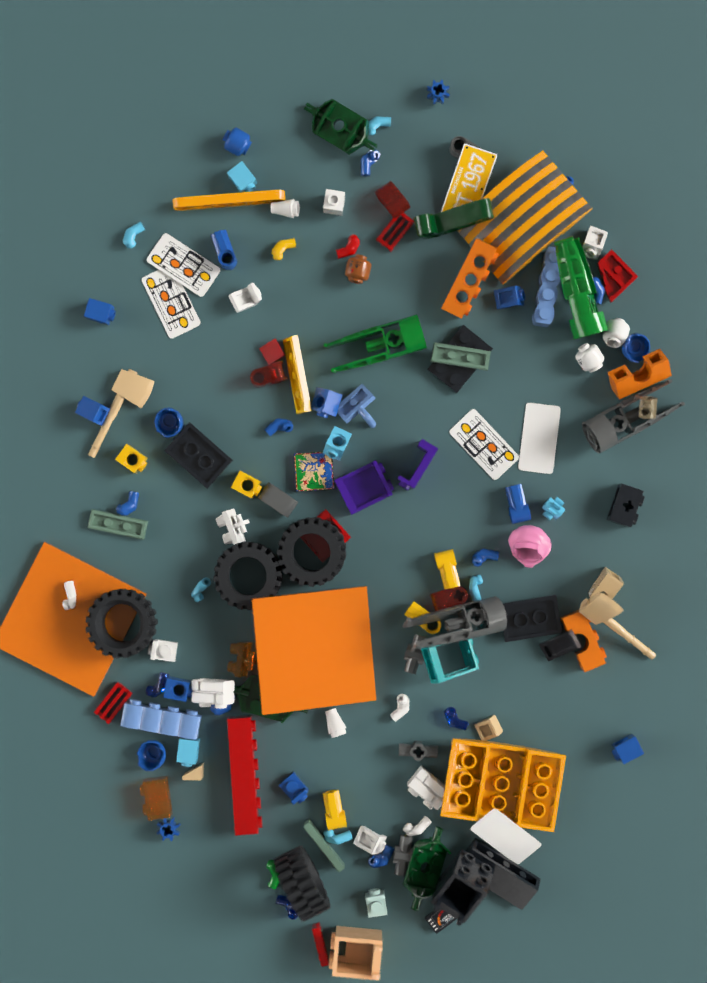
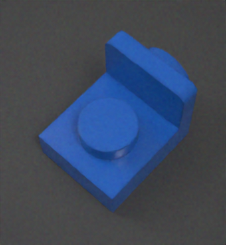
[494,286,526,310]
[279,772,308,805]

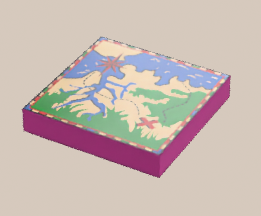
[294,452,334,492]

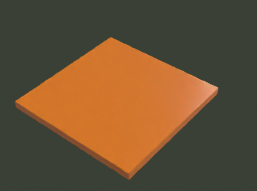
[0,542,147,697]
[252,586,376,715]

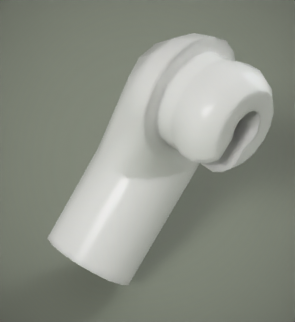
[390,694,409,722]

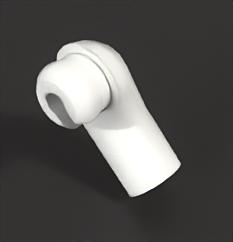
[62,581,77,610]
[403,816,432,837]

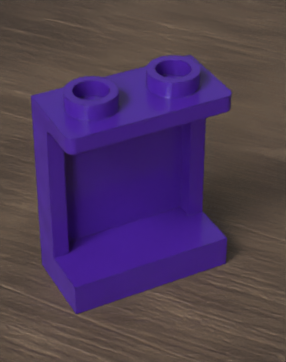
[397,439,438,490]
[334,460,394,515]

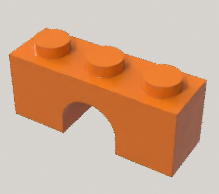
[608,349,672,400]
[560,610,607,672]

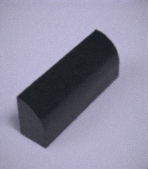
[466,838,541,910]

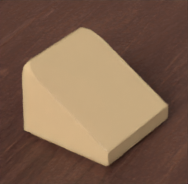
[474,715,503,741]
[182,763,204,781]

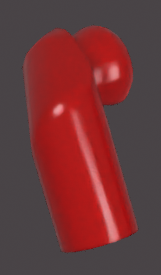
[336,235,360,259]

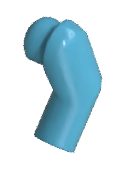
[368,116,391,135]
[123,221,145,249]
[469,574,483,602]
[191,577,211,602]
[323,829,353,845]

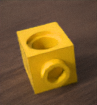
[115,444,148,474]
[231,471,262,499]

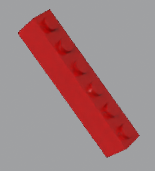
[227,715,263,836]

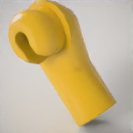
[271,238,296,260]

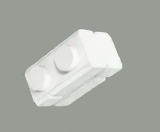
[192,678,234,708]
[407,765,445,810]

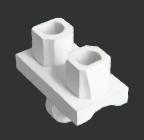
[216,509,250,545]

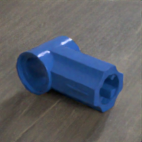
[210,230,237,270]
[505,484,531,524]

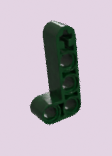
[413,198,494,239]

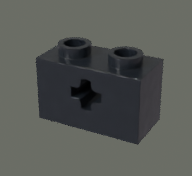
[606,483,645,527]

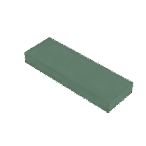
[431,342,491,371]
[87,509,148,540]
[303,818,345,872]

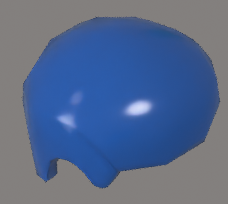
[622,333,650,363]
[154,407,183,438]
[137,740,166,771]

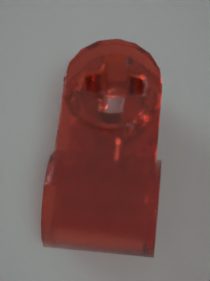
[250,361,288,388]
[430,586,468,611]

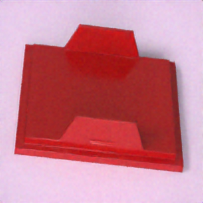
[300,509,351,563]

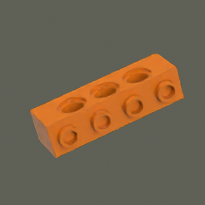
[441,238,499,319]

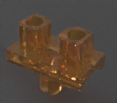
[227,642,257,678]

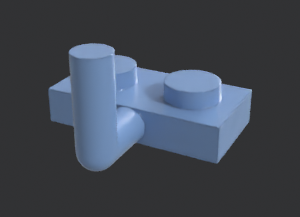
[337,384,376,428]

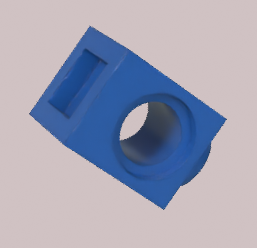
[84,298,116,325]
[311,387,342,418]
[75,396,110,426]
[163,676,193,702]
[611,734,644,764]

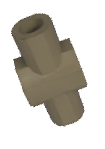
[639,396,657,419]

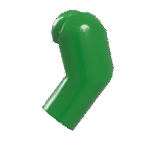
[266,859,280,889]

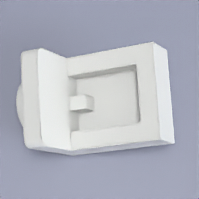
[228,283,262,313]

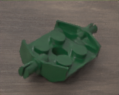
[304,99,378,155]
[233,674,308,723]
[403,826,451,911]

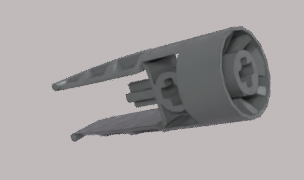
[582,379,685,454]
[402,596,507,652]

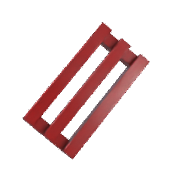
[376,210,414,252]
[94,682,133,724]
[312,922,329,967]

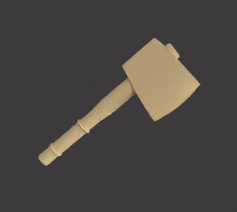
[88,369,155,458]
[579,592,656,660]

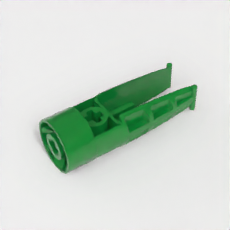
[554,236,608,340]
[324,314,427,373]

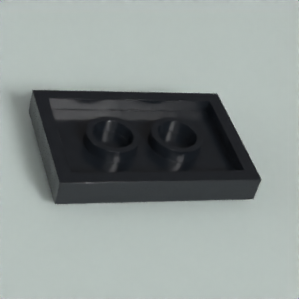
[427,325,493,394]
[164,422,233,489]
[503,595,562,642]

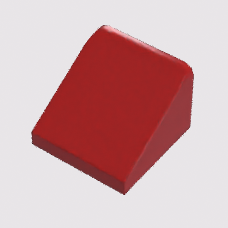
[259,338,285,365]

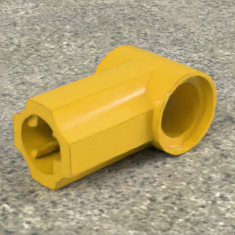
[434,549,460,590]
[404,601,441,634]
[323,790,347,830]

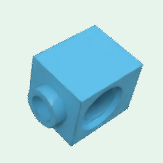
[227,161,257,193]
[322,426,352,461]
[176,737,200,767]

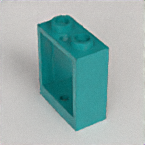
[421,639,479,683]

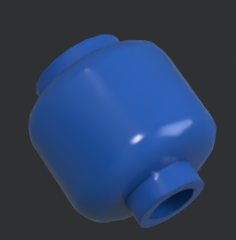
[222,127,252,156]

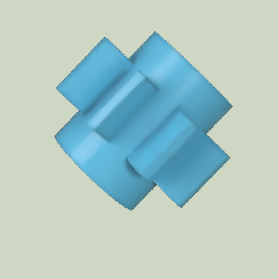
[541,497,565,520]

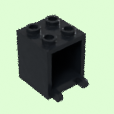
[431,849,495,926]

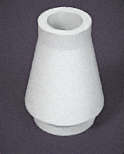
[271,199,300,218]
[325,708,346,738]

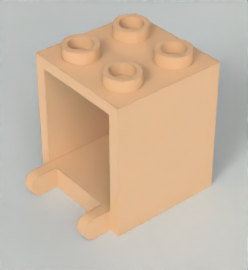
[329,926,383,980]

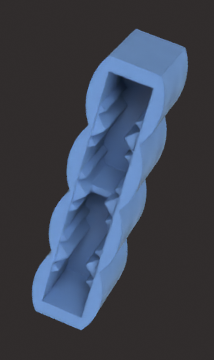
[532,246,560,328]
[120,699,202,740]

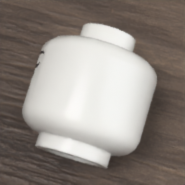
[602,318,630,348]
[575,343,604,373]

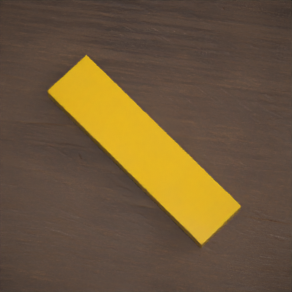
[283,335,312,414]

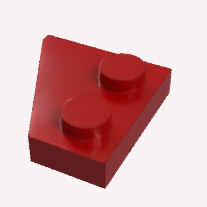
[597,249,638,303]

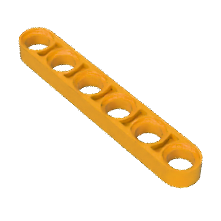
[173,190,285,211]

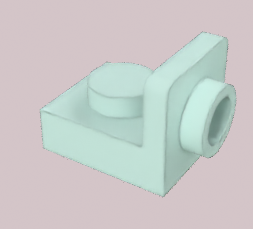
[365,888,388,918]

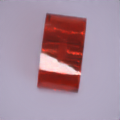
[375,181,411,219]

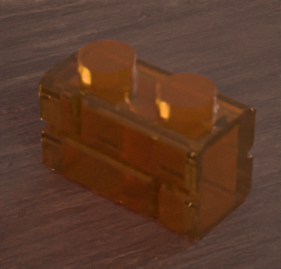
[140,776,173,820]

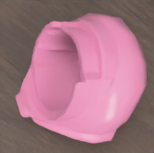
[508,525,551,568]

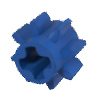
[427,80,450,105]
[156,816,181,841]

